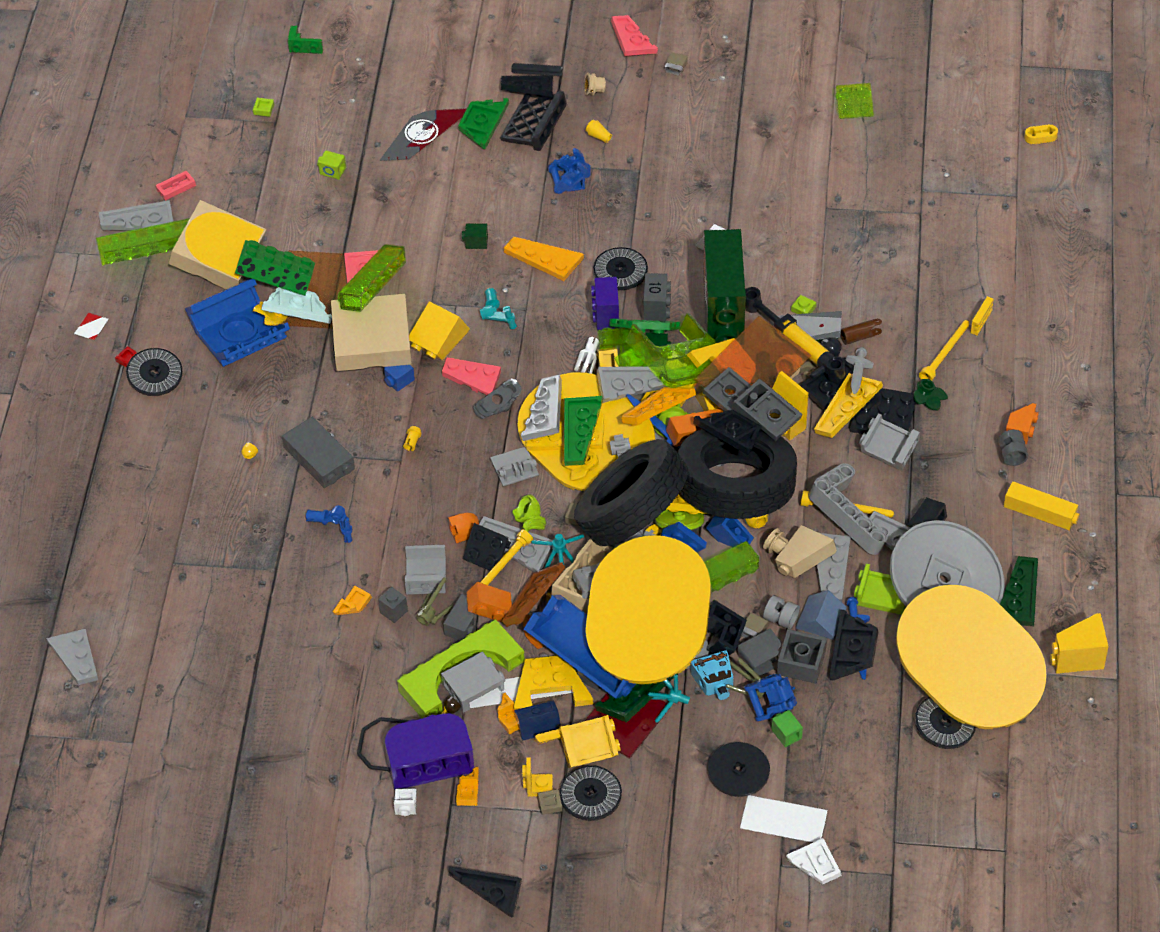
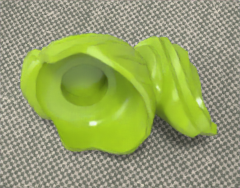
[512,494,546,532]

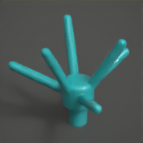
[531,534,584,574]
[648,674,690,723]

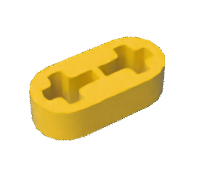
[1024,125,1058,144]

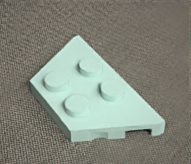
[261,287,332,324]

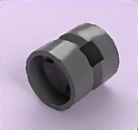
[999,430,1028,466]

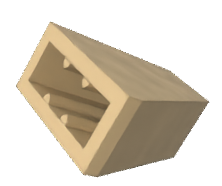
[775,525,837,578]

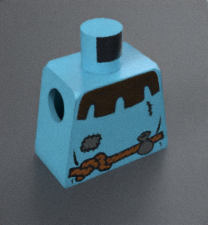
[690,650,733,700]

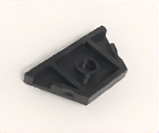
[693,410,761,455]
[829,610,879,681]

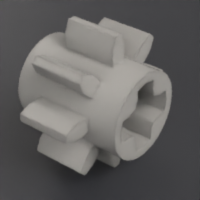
[610,434,631,458]

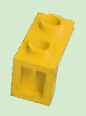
[522,757,553,797]

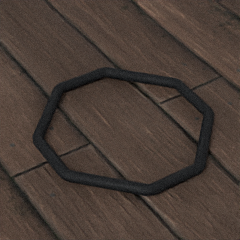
[357,717,409,771]

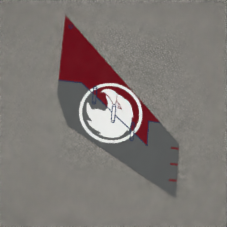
[379,109,467,161]

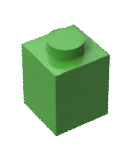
[772,710,803,747]

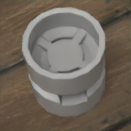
[763,595,800,629]

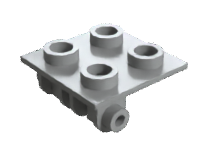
[490,447,539,486]

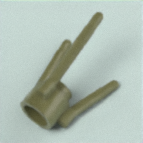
[416,577,454,626]
[726,658,765,698]

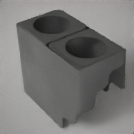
[738,628,782,677]

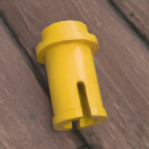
[403,426,422,451]

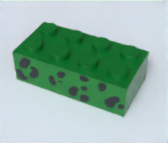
[235,240,315,296]

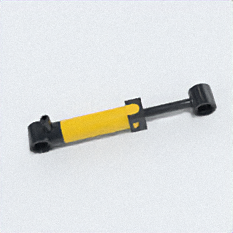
[745,287,846,383]

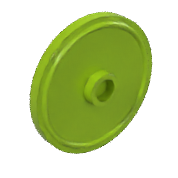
[656,509,704,530]

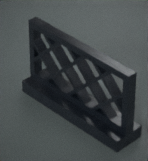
[500,91,567,151]

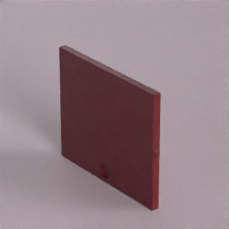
[585,693,671,759]

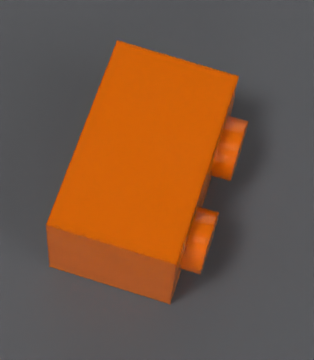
[467,582,512,622]

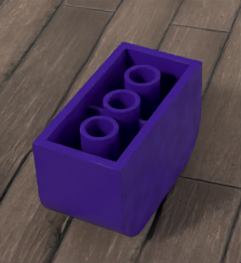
[385,714,474,791]

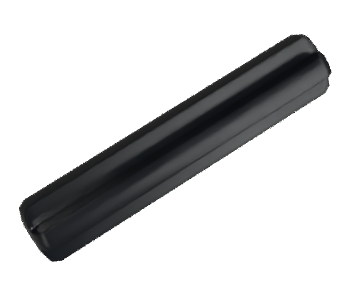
[512,63,563,76]

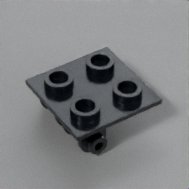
[463,523,511,571]

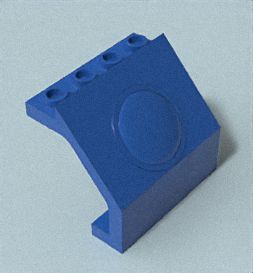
[185,279,290,367]

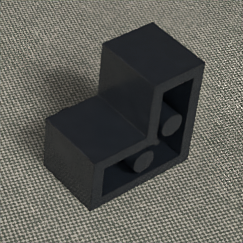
[707,599,747,656]

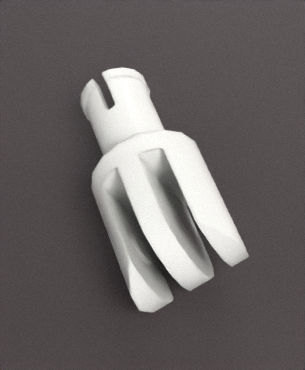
[574,337,599,374]

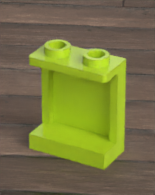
[854,563,906,615]

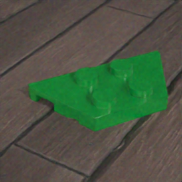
[458,98,509,149]
[610,319,680,334]

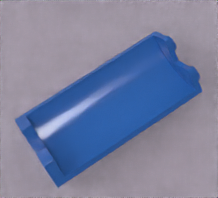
[524,595,636,698]

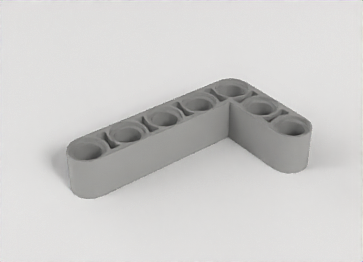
[808,463,887,555]

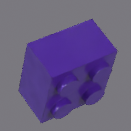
[591,277,619,330]

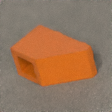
[1006,403,1039,444]

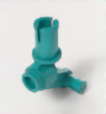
[480,288,517,329]

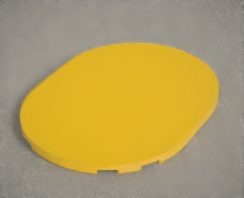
[518,372,656,491]
[586,535,711,684]
[896,585,1046,729]

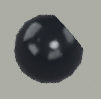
[820,337,842,356]

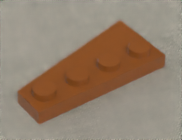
[502,562,566,627]

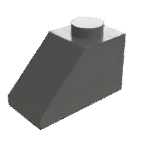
[443,594,476,641]

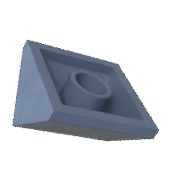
[796,590,847,640]

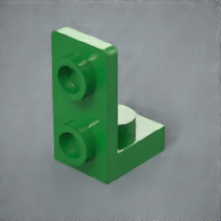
[288,26,323,54]

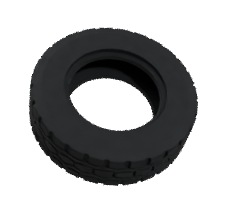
[678,429,797,519]
[574,439,689,546]

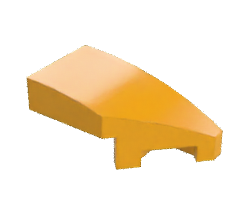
[333,586,372,615]
[497,693,520,735]
[456,767,479,806]

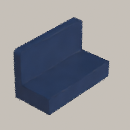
[514,700,561,740]

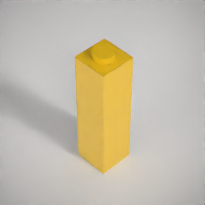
[1004,481,1080,531]

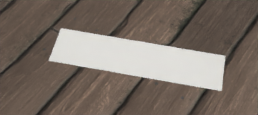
[470,669,576,708]

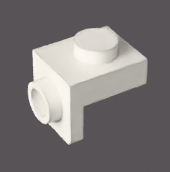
[394,789,417,816]

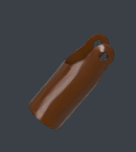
[840,318,882,345]

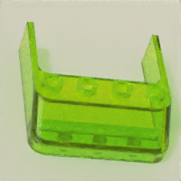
[625,313,721,388]

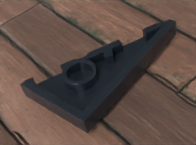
[448,866,522,918]

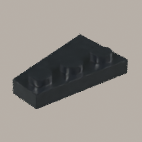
[501,75,553,97]

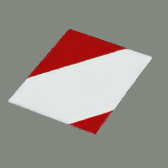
[74,313,108,340]

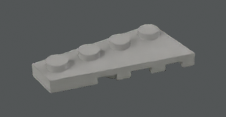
[597,366,674,403]

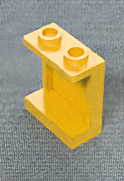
[558,715,620,768]

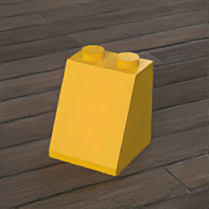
[409,301,470,360]
[1050,613,1108,674]

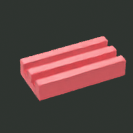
[156,171,196,201]

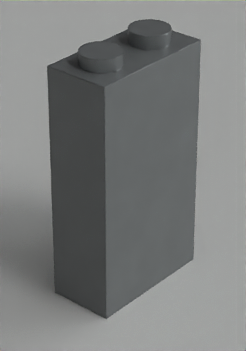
[282,416,355,488]

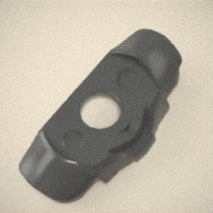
[473,379,522,419]

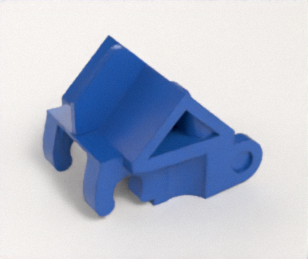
[548,148,591,194]
[744,674,797,721]

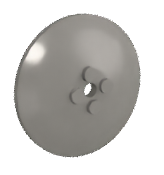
[890,520,1004,607]

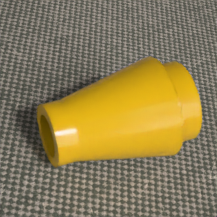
[585,120,612,143]

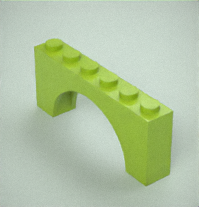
[397,619,525,718]

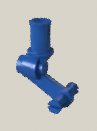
[306,505,353,543]

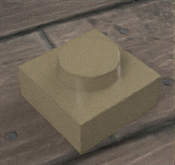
[538,790,562,815]

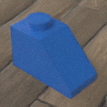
[384,365,415,392]
[706,515,754,552]

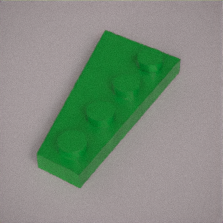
[564,396,603,466]

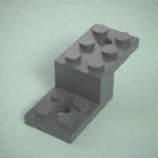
[703,367,802,441]

